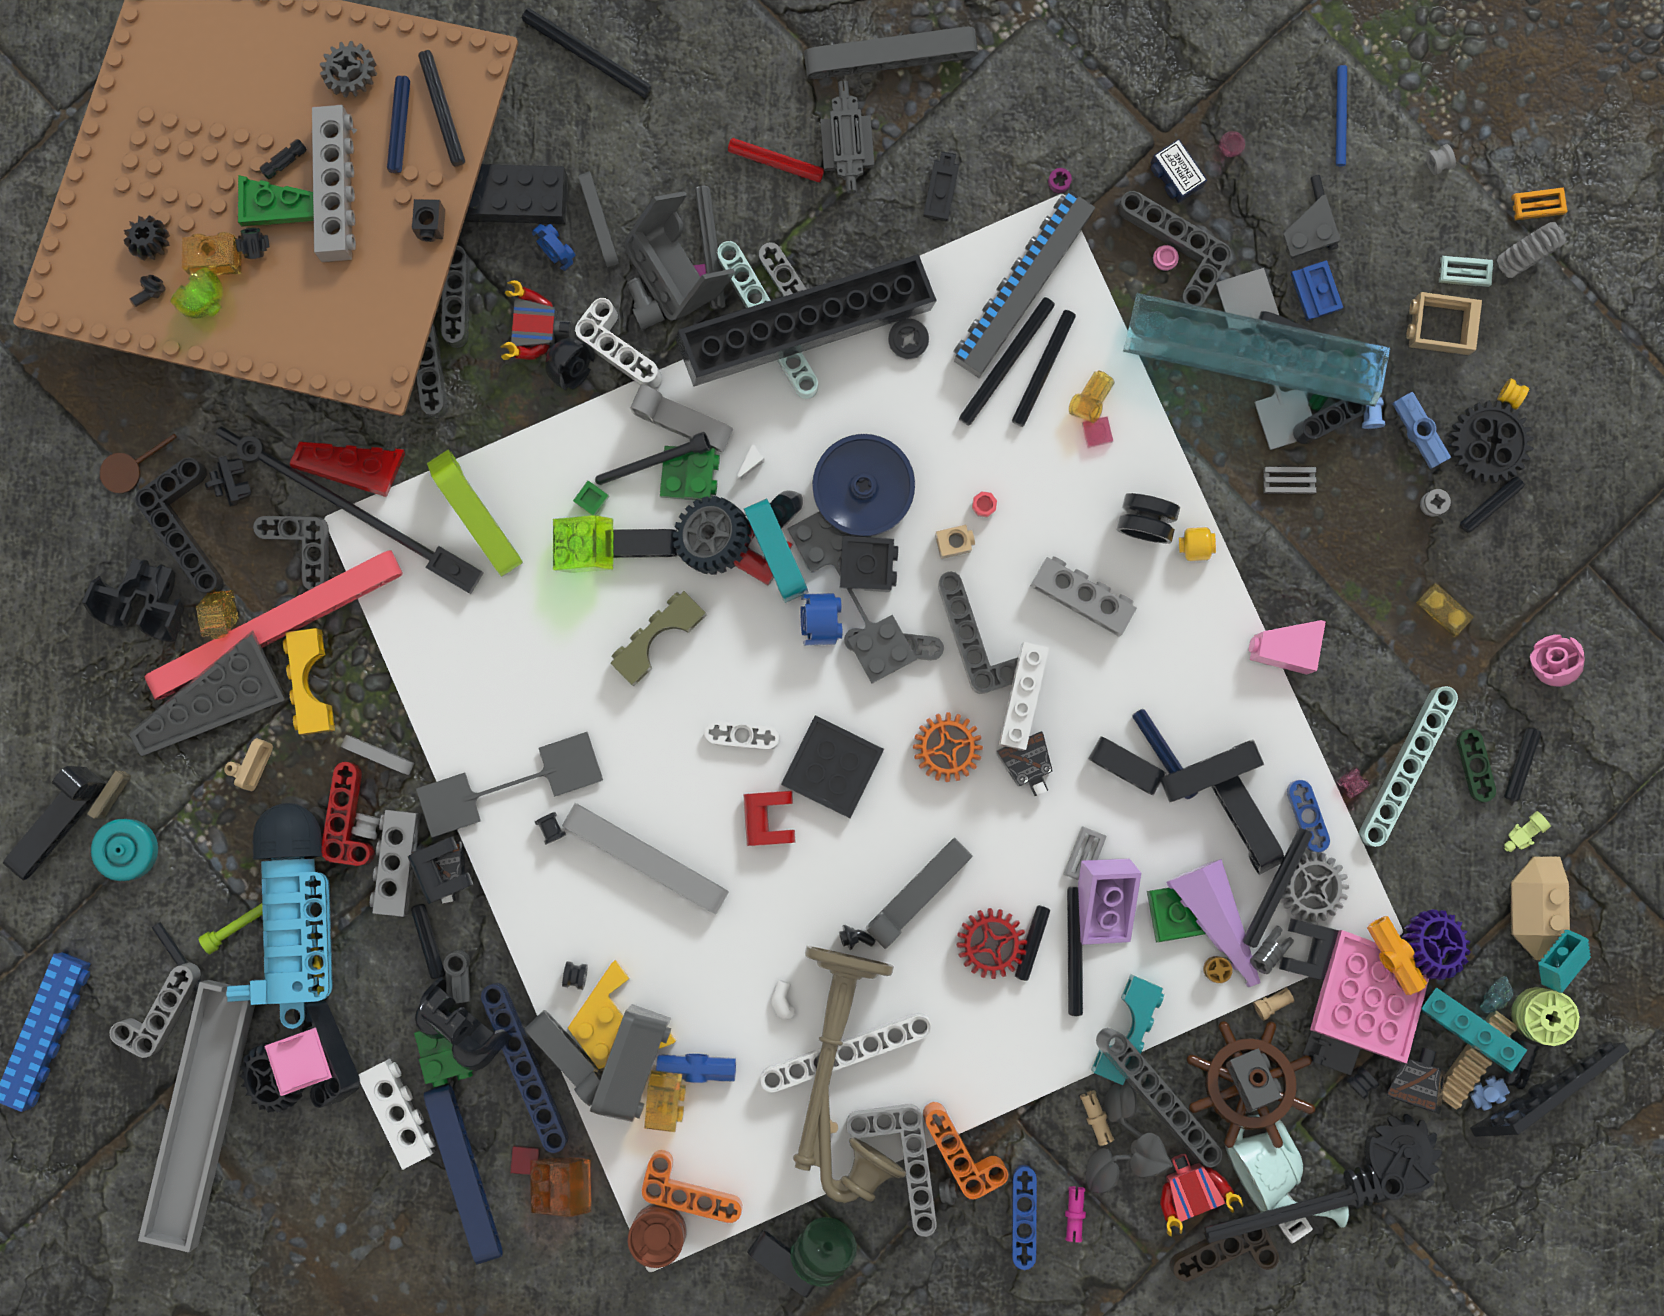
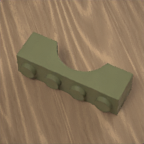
[611,591,707,686]

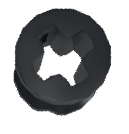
[535,812,566,845]

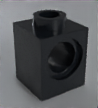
[412,199,445,242]

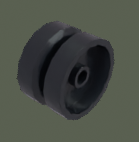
[1116,493,1181,544]

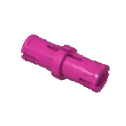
[1065,1186,1086,1242]

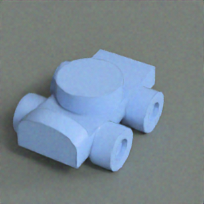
[1469,1076,1510,1111]

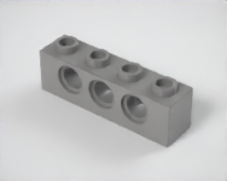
[1030,556,1137,636]
[370,810,421,917]

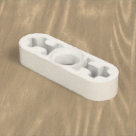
[705,721,779,750]

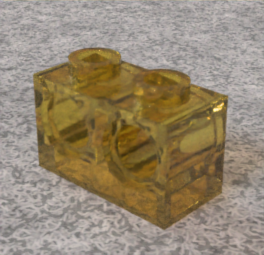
[196,590,239,639]

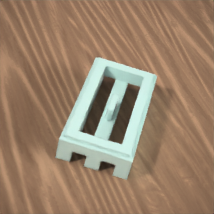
[1439,256,1493,287]

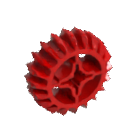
[956,908,1027,979]

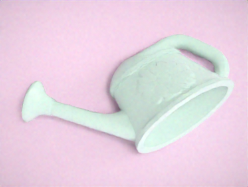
[1225,1114,1349,1228]

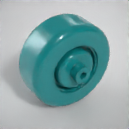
[91,819,158,881]

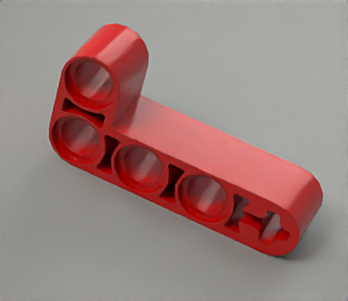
[321,762,375,866]

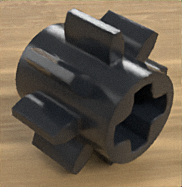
[235,228,270,259]

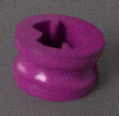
[1048,168,1072,194]

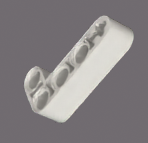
[575,298,662,389]

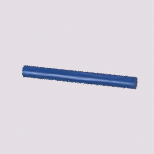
[1336,65,1347,167]

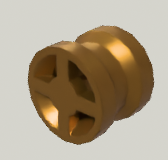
[1203,956,1232,983]

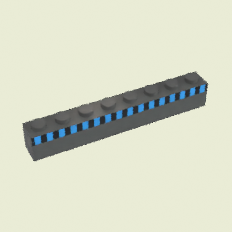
[953,190,1095,378]

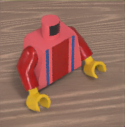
[1160,1154,1243,1236]

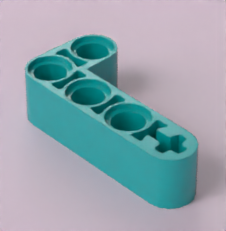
[744,498,808,603]

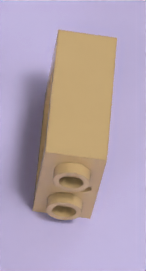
[1406,292,1482,355]

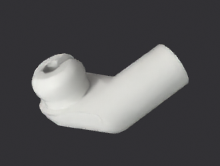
[771,980,795,1020]

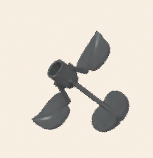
[1086,1080,1173,1193]

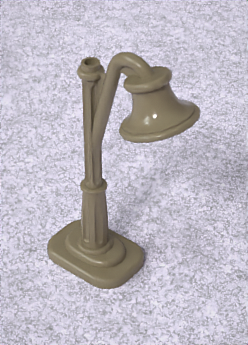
[793,946,906,1203]

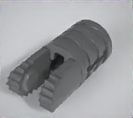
[1250,926,1294,974]

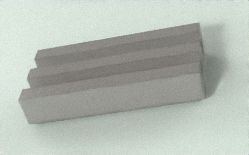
[1264,467,1316,494]
[1064,826,1107,880]

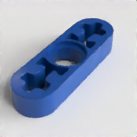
[1287,780,1330,852]

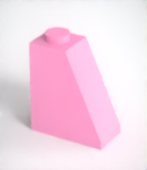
[1249,620,1326,674]

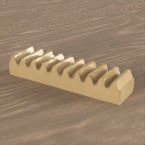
[1442,1009,1517,1110]

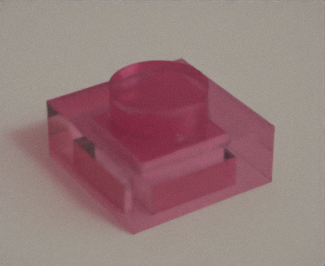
[1082,416,1113,448]

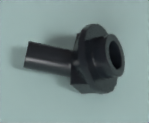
[129,275,166,307]
[839,925,876,950]

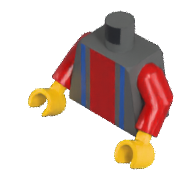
[500,280,571,360]

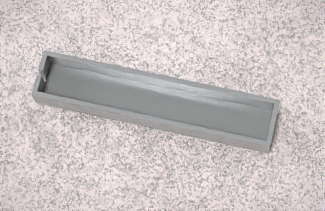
[138,980,255,1252]

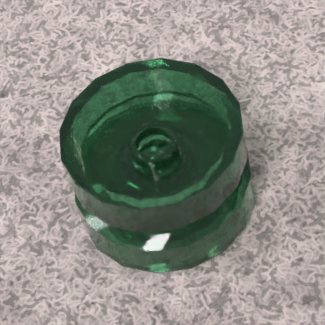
[791,1217,857,1287]

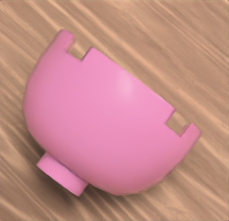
[1530,635,1585,687]

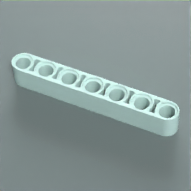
[717,241,818,399]
[1359,686,1458,847]

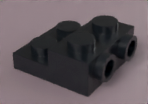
[839,536,898,592]

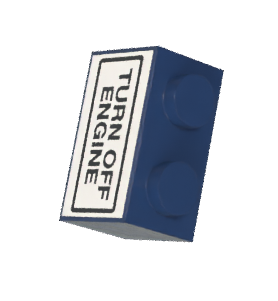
[1150,139,1207,203]

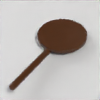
[100,434,177,493]

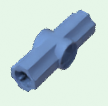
[1392,392,1451,469]

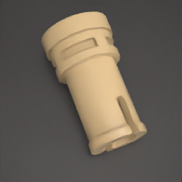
[1253,987,1294,1021]

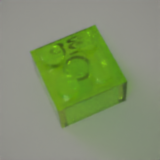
[553,515,613,573]

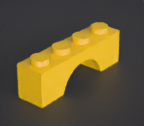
[283,628,335,735]

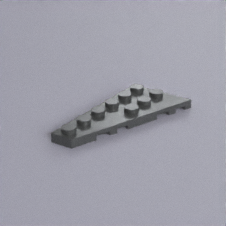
[129,631,286,756]

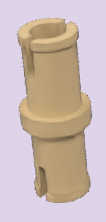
[1080,1090,1114,1146]

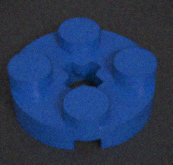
[532,224,576,271]

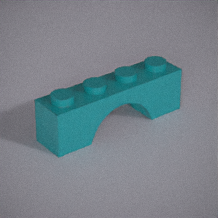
[1091,974,1164,1085]

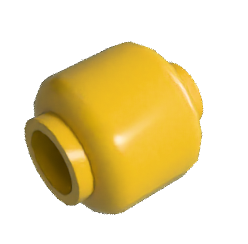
[1179,527,1216,561]

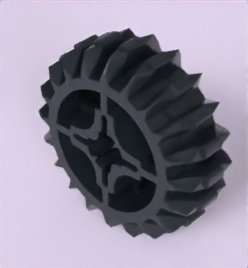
[239,1042,306,1113]

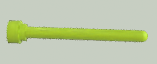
[198,882,311,955]

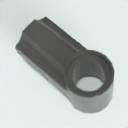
[443,950,471,1003]

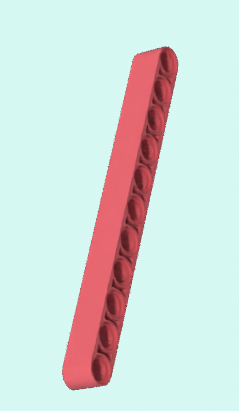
[144,550,403,700]

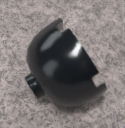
[545,338,595,390]

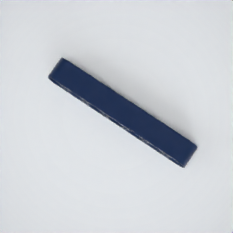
[481,983,569,1153]
[424,1084,503,1265]

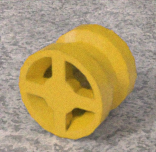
[1497,378,1529,410]

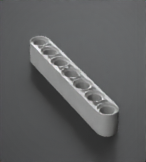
[562,803,729,914]

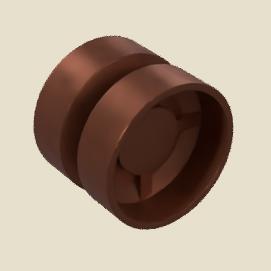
[628,1204,686,1268]

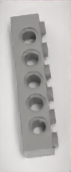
[312,105,356,262]

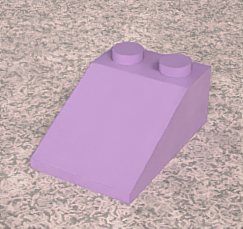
[1078,859,1141,945]

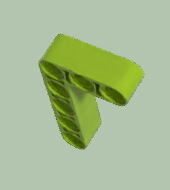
[427,449,523,577]

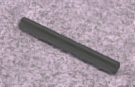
[695,185,725,309]

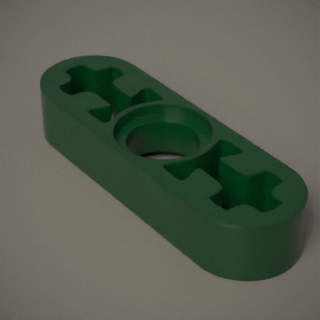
[1457,729,1496,802]

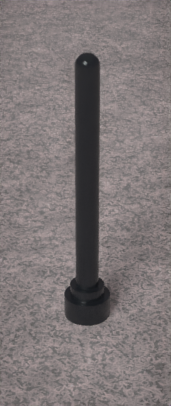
[595,432,711,485]

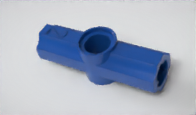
[656,1054,736,1083]

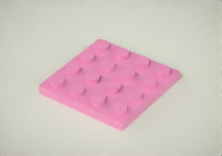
[1310,930,1429,1063]

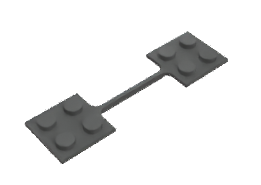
[787,512,917,684]
[416,732,603,838]

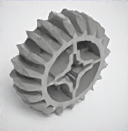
[1497,222,1566,278]
[1281,852,1349,922]

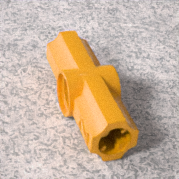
[1367,916,1427,995]

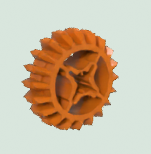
[913,712,983,782]

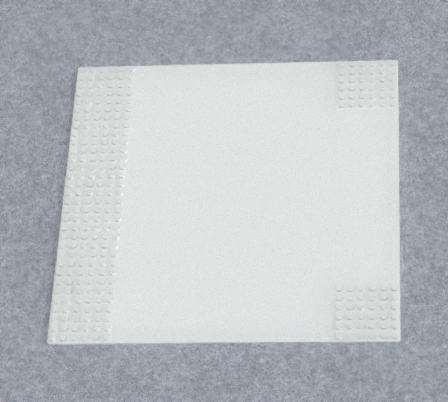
[324,194,1403,1272]

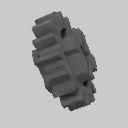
[320,41,377,97]

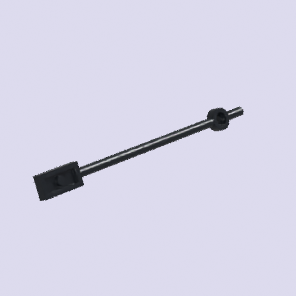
[216,426,484,594]

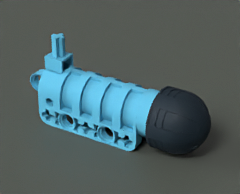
[226,803,333,1029]

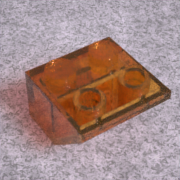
[530,1157,591,1217]

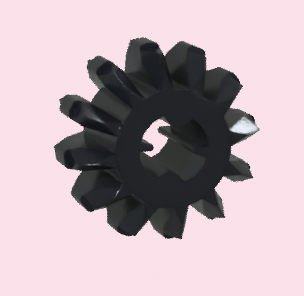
[123,215,170,261]

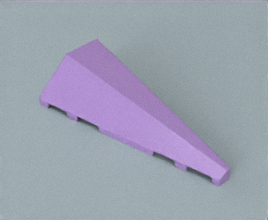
[1166,859,1261,987]

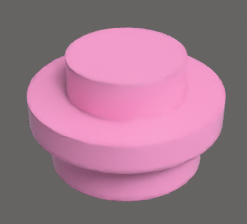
[1153,245,1179,271]

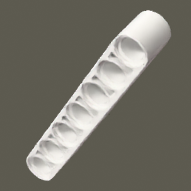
[760,1013,932,1093]

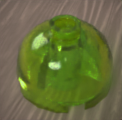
[170,267,224,319]

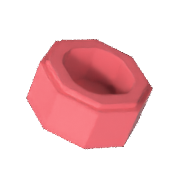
[972,492,997,517]

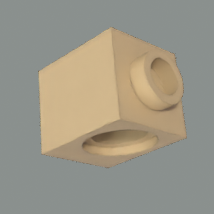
[935,525,975,559]

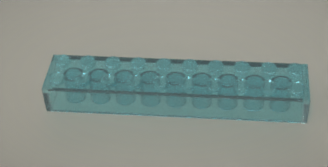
[1123,293,1390,407]

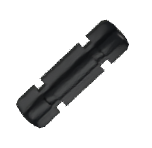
[259,139,307,179]

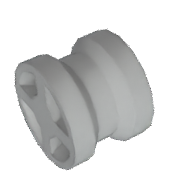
[1426,144,1456,175]
[1420,489,1451,517]
[351,813,380,839]

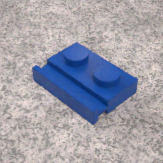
[1290,260,1343,321]

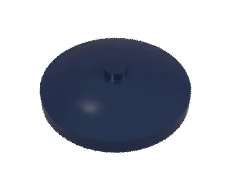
[812,434,915,537]

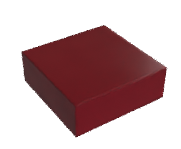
[510,1145,540,1175]

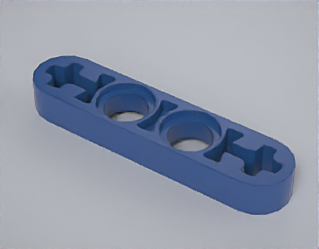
[1012,1165,1037,1270]

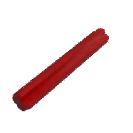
[728,138,824,182]

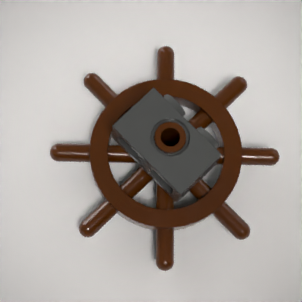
[1187,1021,1315,1148]

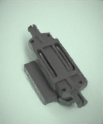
[820,81,874,193]

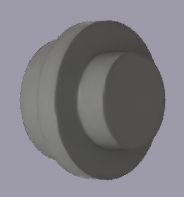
[939,1178,959,1205]

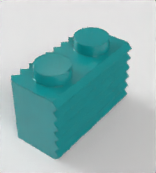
[1538,929,1591,993]

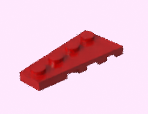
[290,442,405,497]

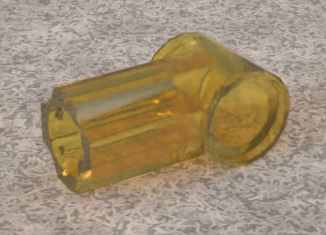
[1069,370,1115,423]

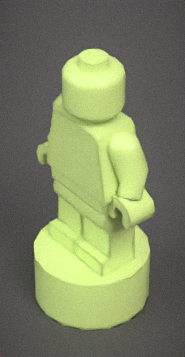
[1504,811,1551,852]

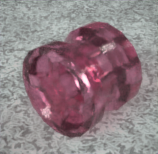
[1337,767,1370,799]

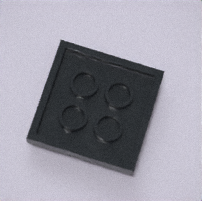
[781,715,884,819]

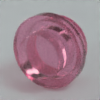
[1219,131,1245,157]

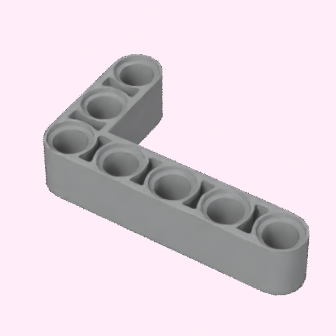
[847,1104,936,1237]

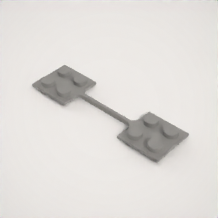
[1215,268,1312,450]

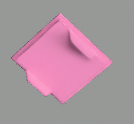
[265,1028,332,1096]

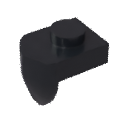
[770,490,803,529]

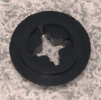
[888,319,929,360]

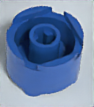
[800,593,843,646]

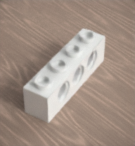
[998,642,1049,751]
[358,1059,436,1170]

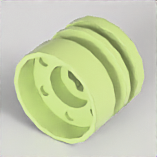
[1511,987,1580,1046]

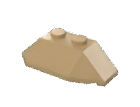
[1511,857,1570,960]

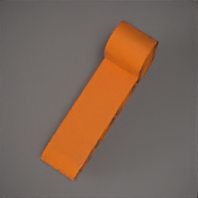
[923,1102,1008,1199]
[642,1150,743,1223]

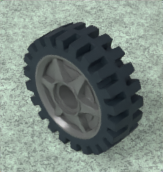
[673,496,751,575]

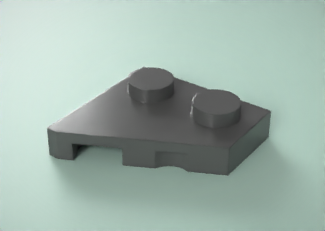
[1284,194,1341,259]

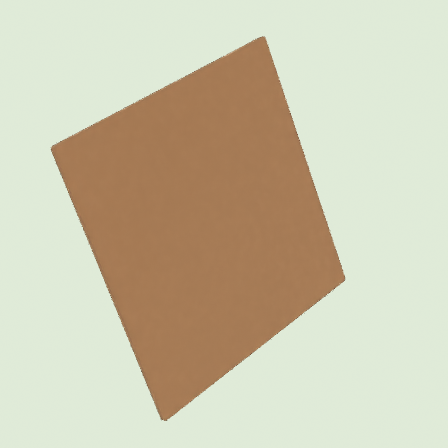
[13,0,518,416]

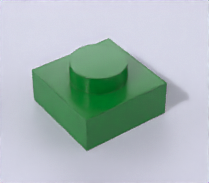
[573,481,610,517]

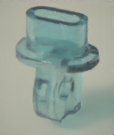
[1480,976,1514,1013]

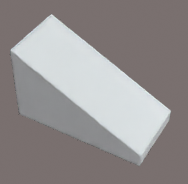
[737,444,765,480]

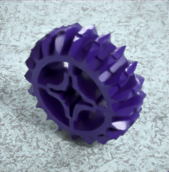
[1401,909,1471,980]

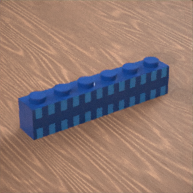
[0,952,91,1112]

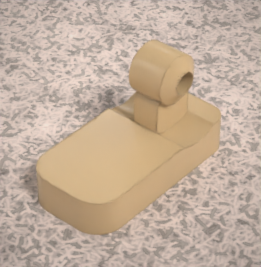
[224,738,273,791]

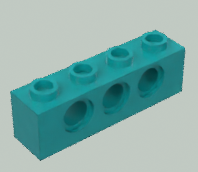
[1421,988,1527,1073]

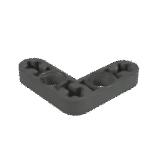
[253,516,329,590]

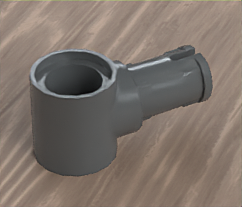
[627,278,665,330]

